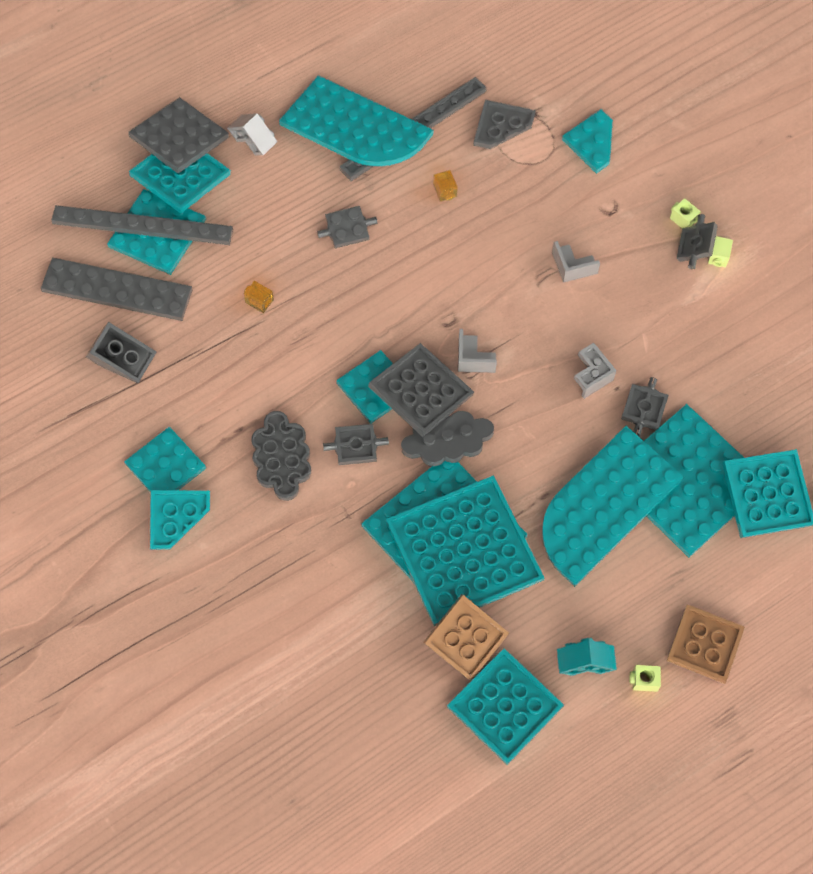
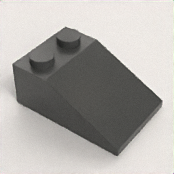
[86,322,157,383]

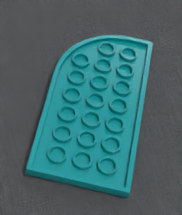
[279,75,434,166]
[542,426,684,587]

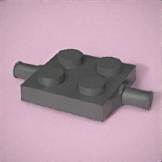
[317,206,378,249]
[677,214,718,269]
[621,377,669,436]
[323,424,389,465]

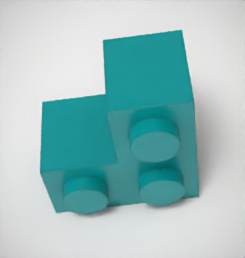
[557,638,617,676]

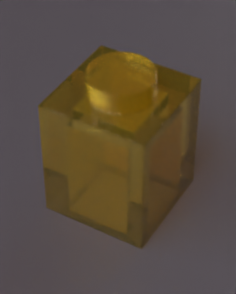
[433,170,458,202]
[244,281,274,313]

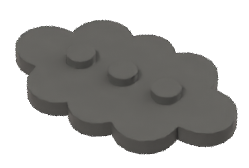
[251,411,312,501]
[401,411,494,466]

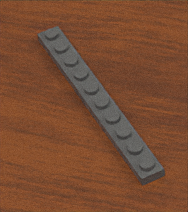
[340,77,487,181]
[51,205,233,245]

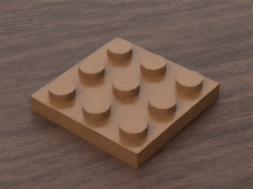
[423,594,509,681]
[666,604,745,684]

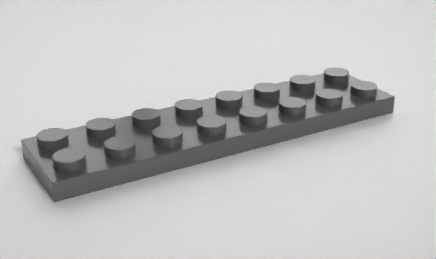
[41,258,193,321]

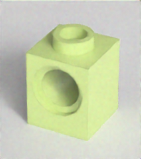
[670,198,701,228]
[708,236,733,267]
[629,665,661,692]

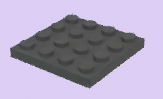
[128,97,229,173]
[368,343,474,437]

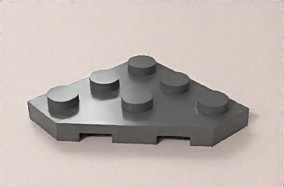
[473,100,536,149]

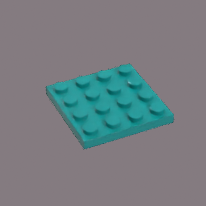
[129,153,231,214]
[107,189,206,275]
[722,449,813,539]
[447,648,564,765]

